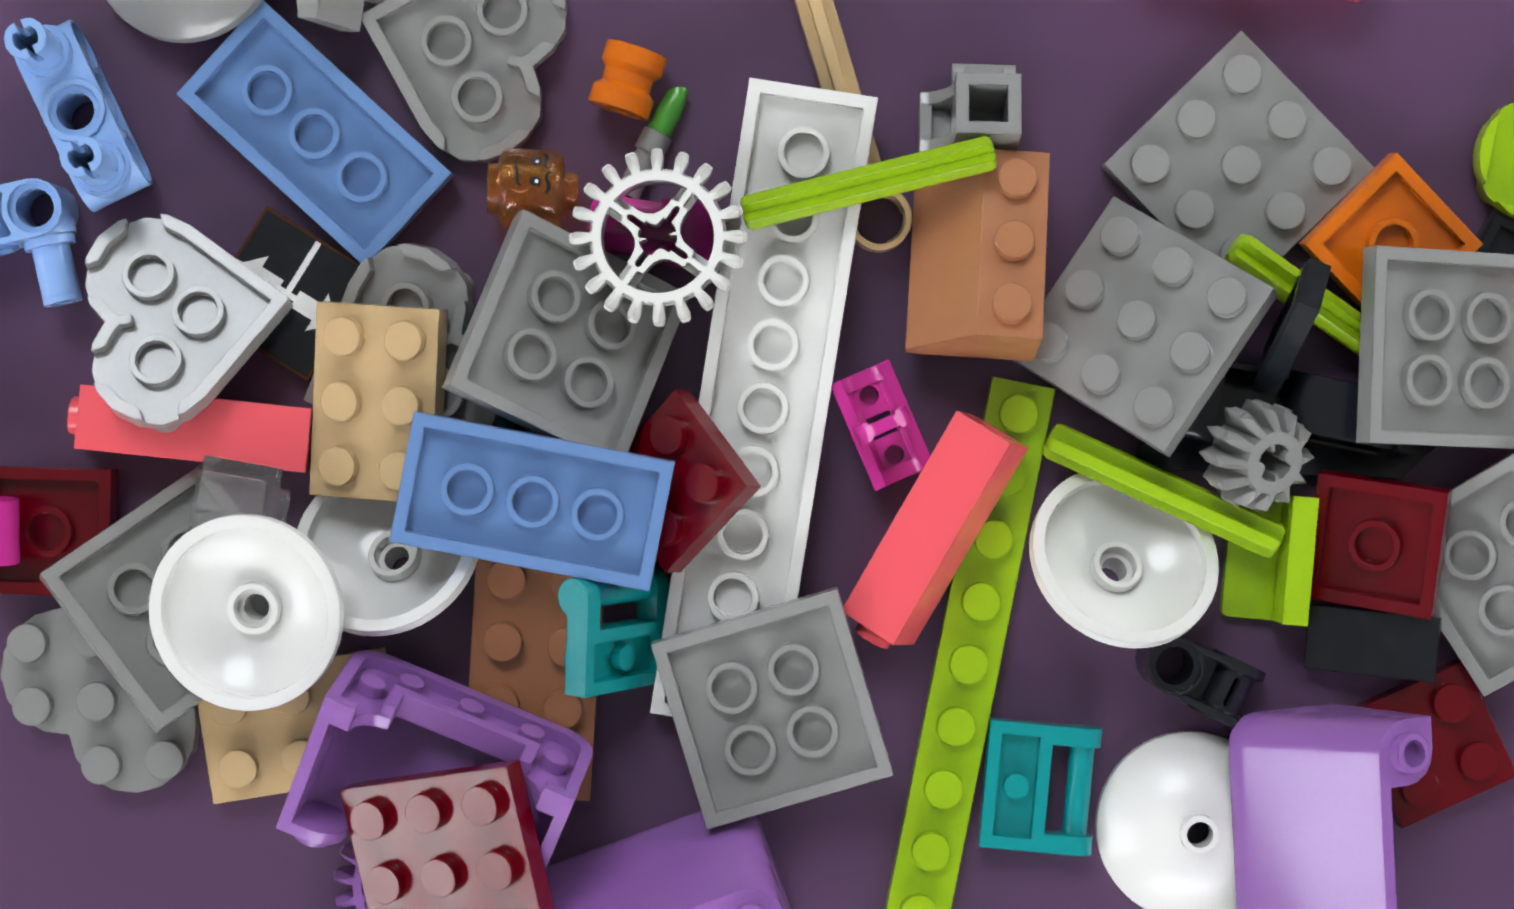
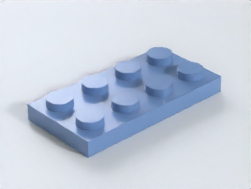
[176,0,455,263]
[389,411,675,591]

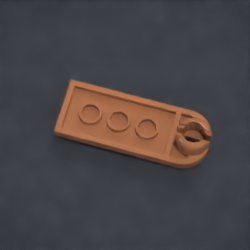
[469,559,604,801]

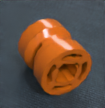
[588,39,667,121]

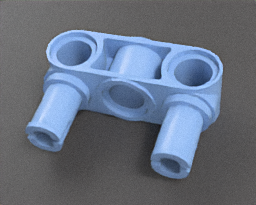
[4,18,153,212]
[0,178,83,308]

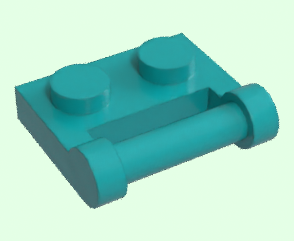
[558,567,669,698]
[977,717,1103,856]

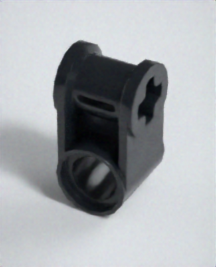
[1135,636,1267,728]

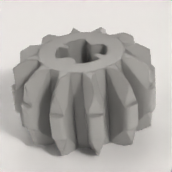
[1199,399,1315,512]

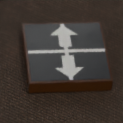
[235,206,360,382]

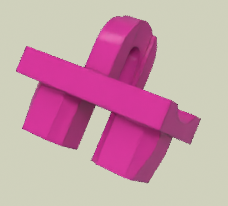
[831,359,930,491]

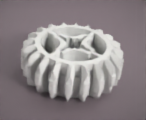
[569,148,747,327]

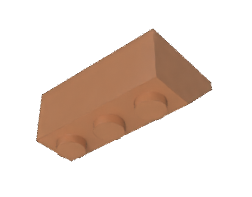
[905,149,1050,362]

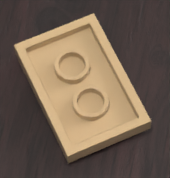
[309,301,448,502]
[197,647,386,804]

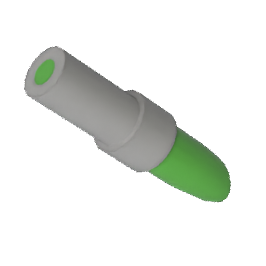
[621,87,688,199]

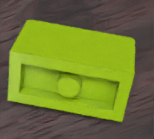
[1219,495,1319,627]

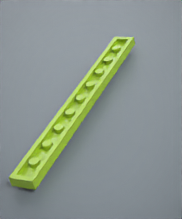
[884,377,1056,909]

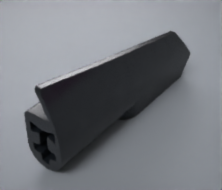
[1137,362,1437,479]

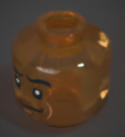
[487,148,578,231]

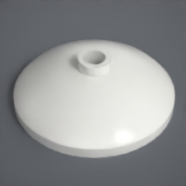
[1029,473,1219,649]
[297,495,478,637]
[148,514,344,711]
[1095,731,1237,909]

